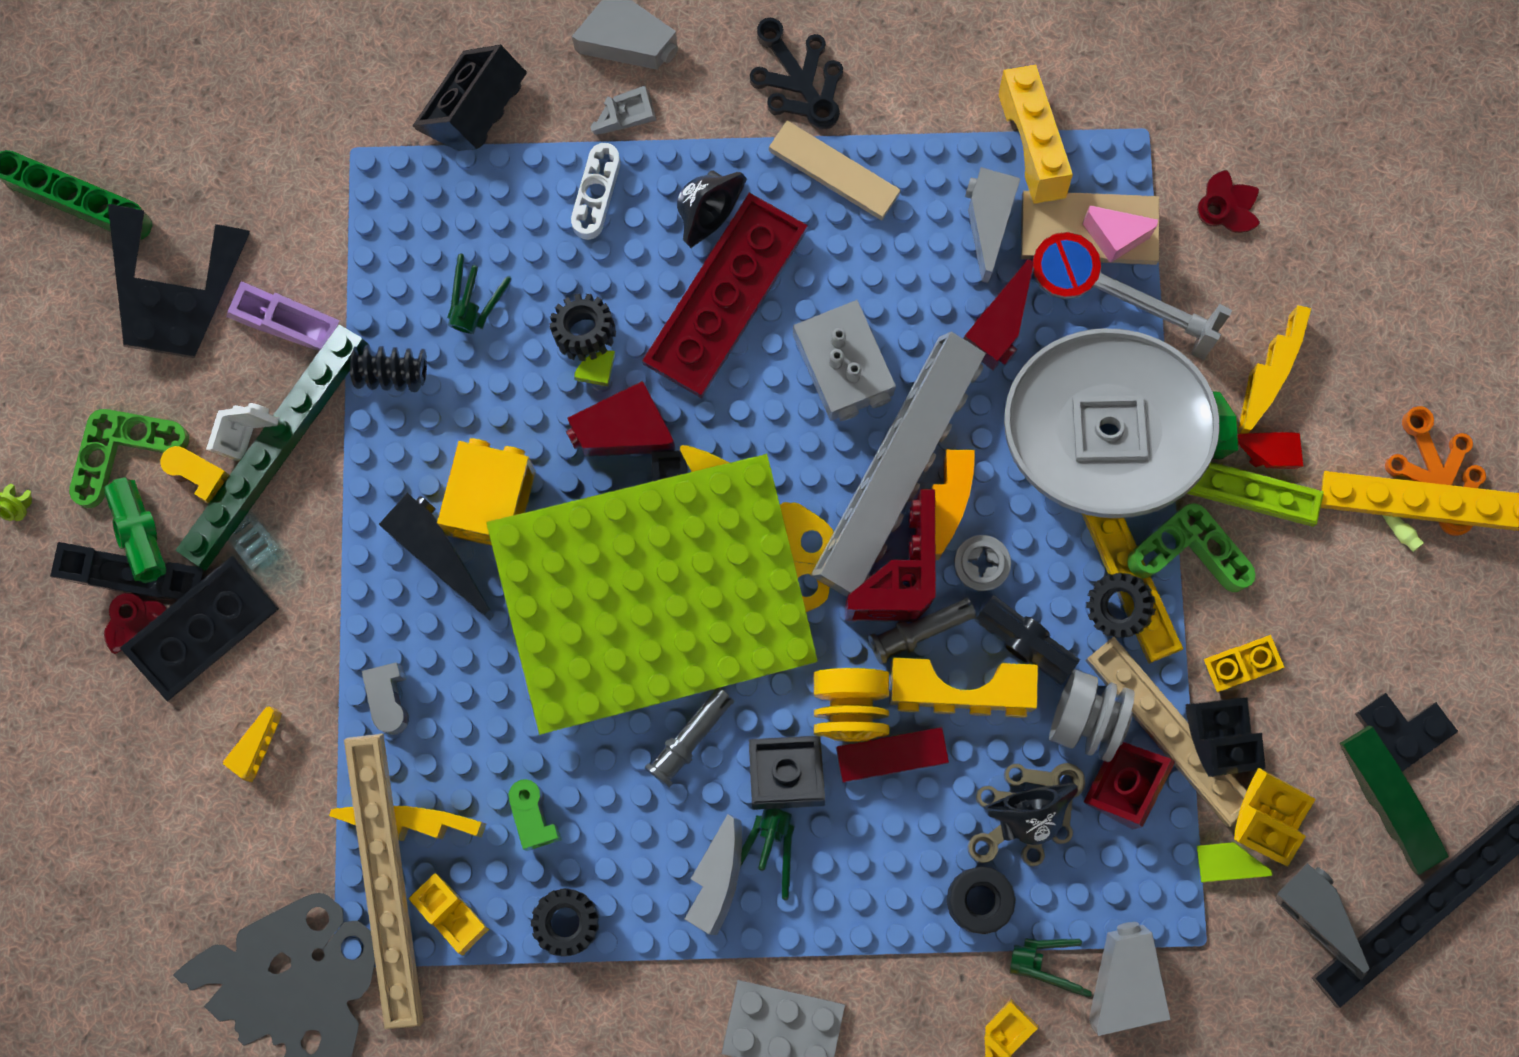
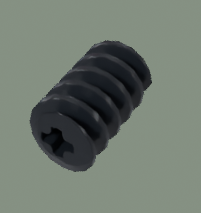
[350,345,427,392]

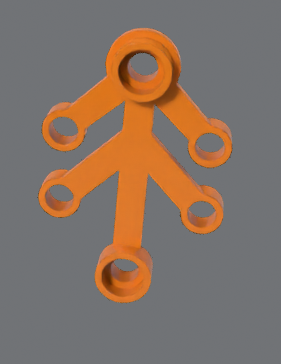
[1385,406,1486,536]

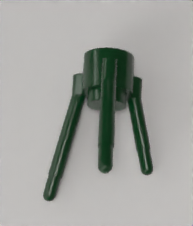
[447,253,512,334]
[741,809,795,901]
[1010,938,1092,998]

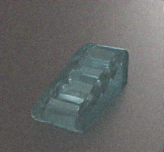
[229,509,286,575]

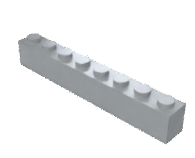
[810,331,986,597]

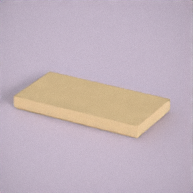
[1021,191,1159,265]

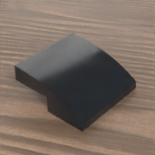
[1185,697,1266,777]

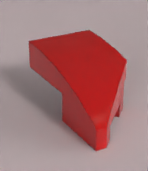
[1237,432,1304,469]

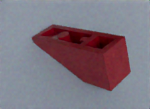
[963,259,1034,371]

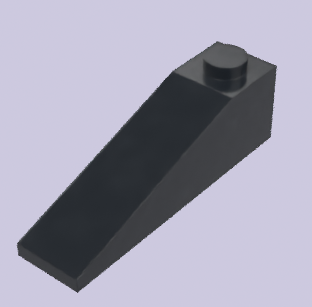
[378,493,494,621]

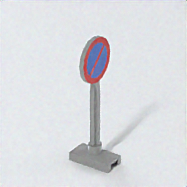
[1032,232,1232,360]

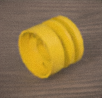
[814,668,889,742]

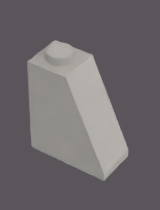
[572,0,678,70]
[1089,922,1171,1036]

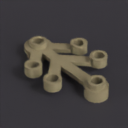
[967,763,1085,866]

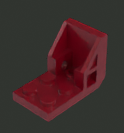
[845,489,936,622]

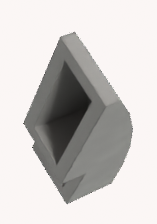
[685,814,742,935]

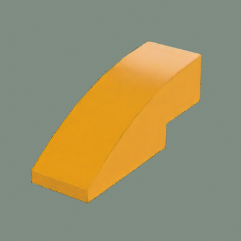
[932,450,975,560]

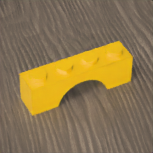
[998,65,1073,204]
[889,658,1038,718]

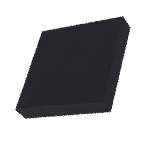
[749,736,825,810]

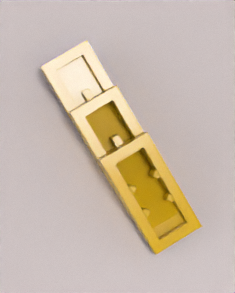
[1237,305,1311,434]
[329,806,487,841]

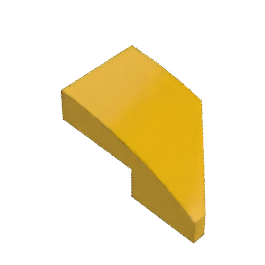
[985,999,1038,1057]

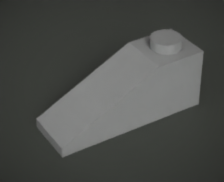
[965,167,1020,283]

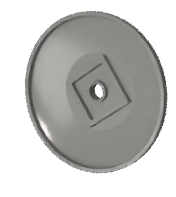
[1004,328,1219,518]

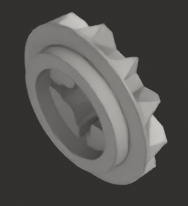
[954,535,1011,592]

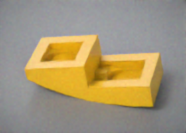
[408,873,489,956]

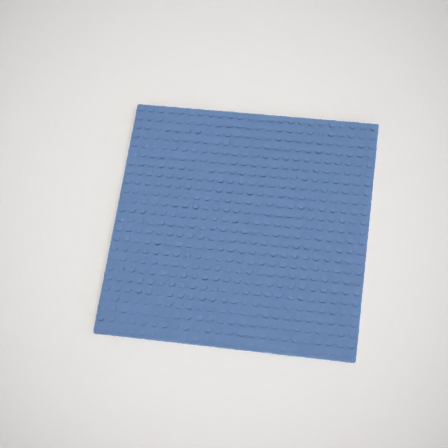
[335,128,1207,967]

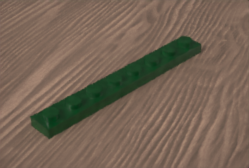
[175,325,369,571]

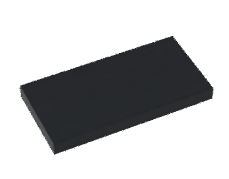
[120,556,279,702]

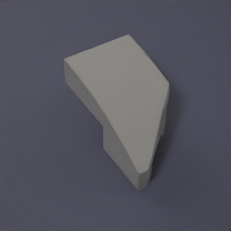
[591,86,657,135]

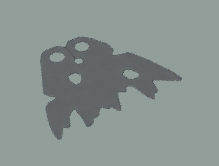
[173,893,375,1057]

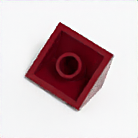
[1083,742,1175,830]

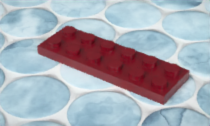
[642,192,808,399]

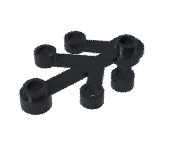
[750,17,843,130]

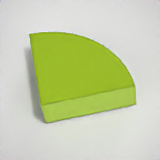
[574,350,615,387]

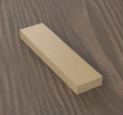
[769,120,901,221]

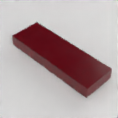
[836,727,949,783]

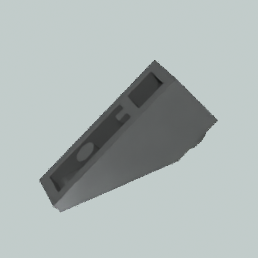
[1275,863,1370,980]

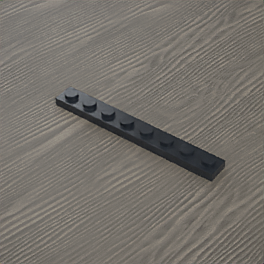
[1312,801,1519,1008]

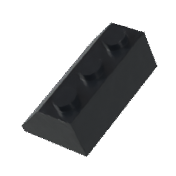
[412,44,527,151]

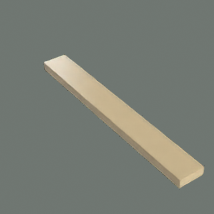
[344,734,424,1029]

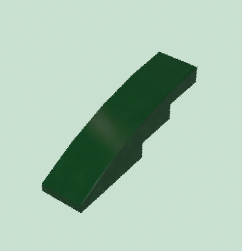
[1339,725,1449,875]

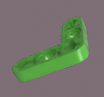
[69,409,189,508]
[1127,503,1256,592]

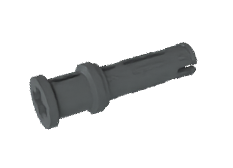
[868,597,976,665]
[645,688,734,788]

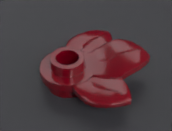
[1197,170,1260,233]
[104,593,168,654]

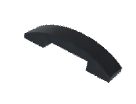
[50,542,203,601]

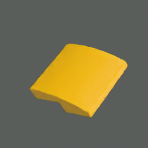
[1234,768,1316,867]

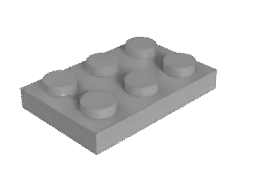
[721,980,845,1057]

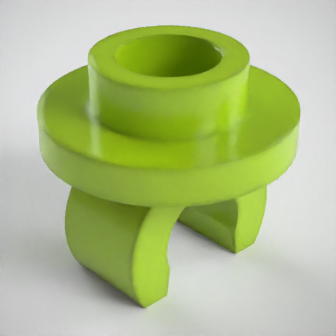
[0,484,32,521]

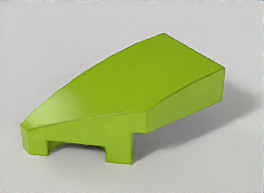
[1197,842,1273,882]

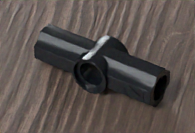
[974,595,1080,685]

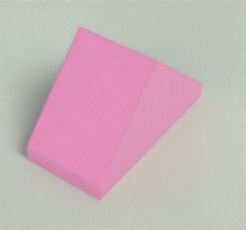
[1083,206,1158,263]

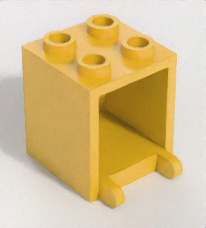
[437,438,536,546]

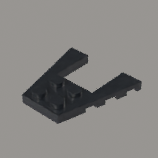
[108,204,250,358]

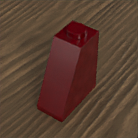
[566,381,676,457]

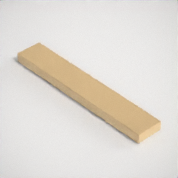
[1085,637,1247,827]

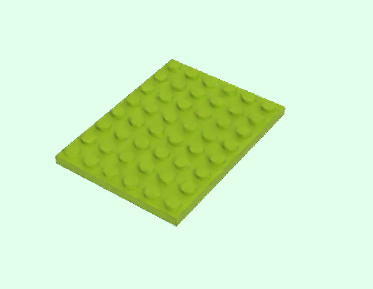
[486,454,818,735]

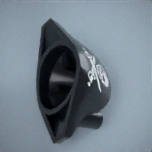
[677,170,747,248]
[984,782,1078,845]

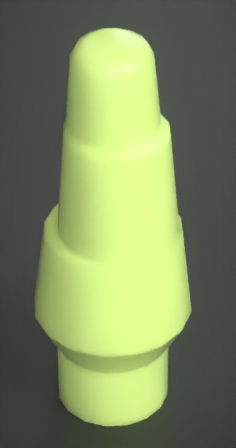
[1382,515,1424,552]

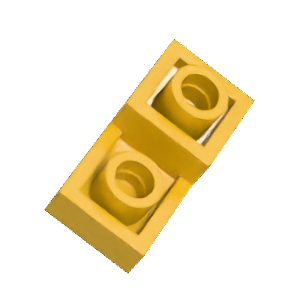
[1203,635,1285,693]

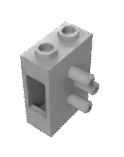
[793,300,896,421]

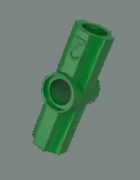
[104,477,166,583]

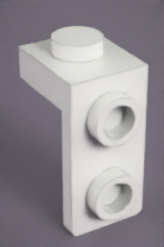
[206,403,279,461]

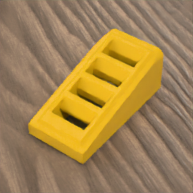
[223,706,282,782]

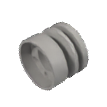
[1049,669,1135,762]

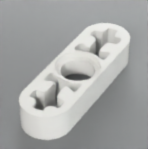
[571,143,620,240]

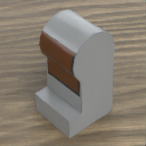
[362,662,409,735]

